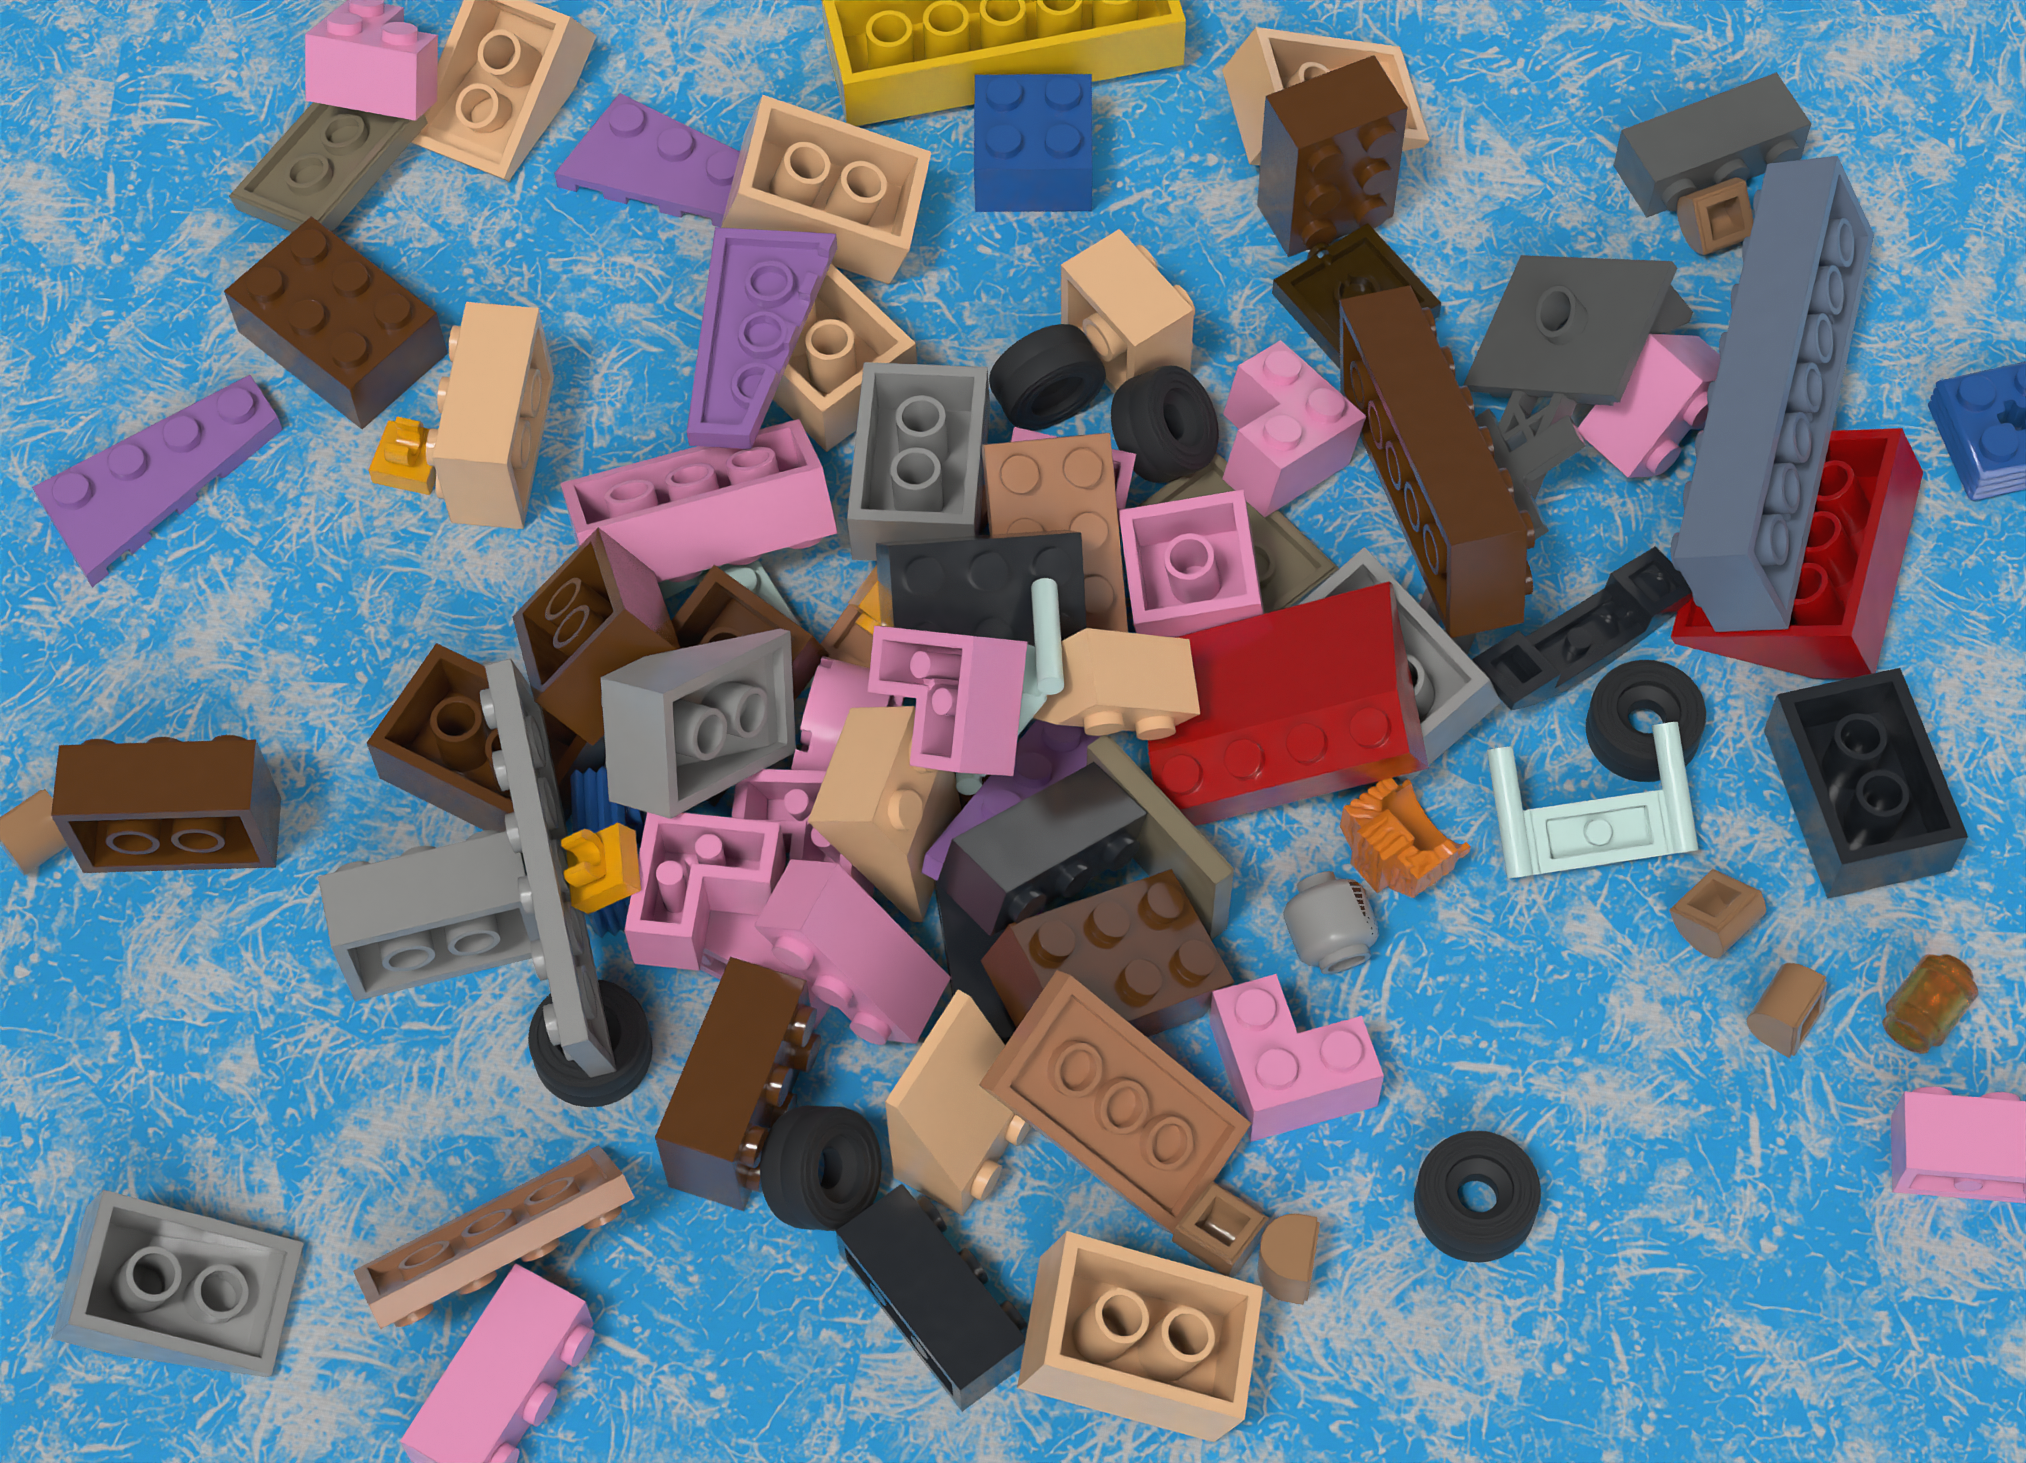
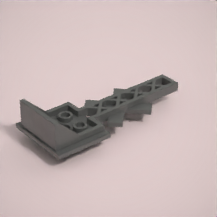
[1419,255,1693,655]

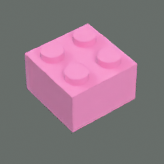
[1118,489,1264,638]

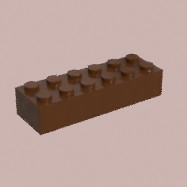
[1339,285,1535,638]

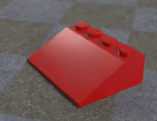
[1671,428,1923,678]
[1148,581,1429,826]

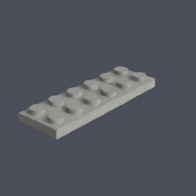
[480,658,617,1078]

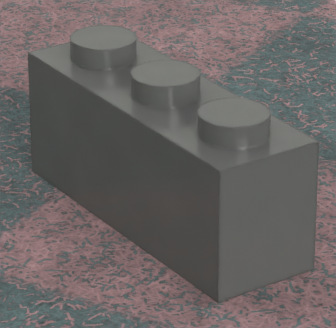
[1613,72,1811,218]

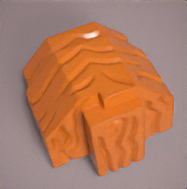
[1340,778,1471,898]

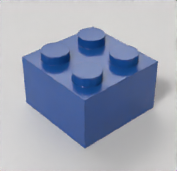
[974,74,1093,212]

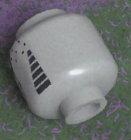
[1283,871,1379,974]

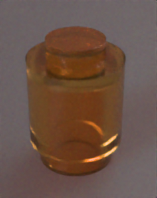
[1882,954,1978,1054]

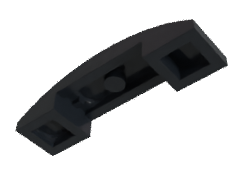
[1472,546,1693,711]

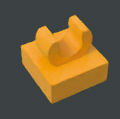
[368,416,437,495]
[561,823,641,914]

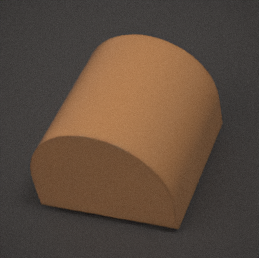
[1677,177,1754,255]
[0,789,68,876]
[1669,869,1766,958]
[1747,963,1827,1058]
[1172,1181,1269,1278]
[1257,1214,1320,1305]

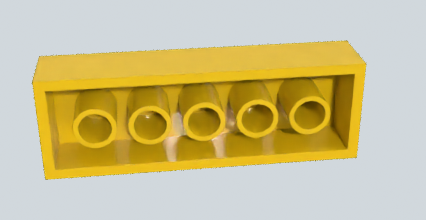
[821,0,1186,126]

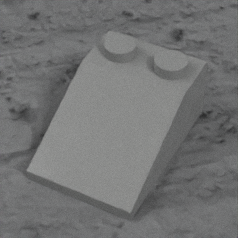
[601,629,796,819]
[51,1190,303,1377]

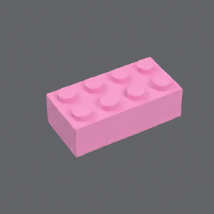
[560,419,838,582]

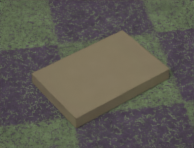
[229,102,428,232]
[1137,452,1339,614]
[1086,735,1234,941]

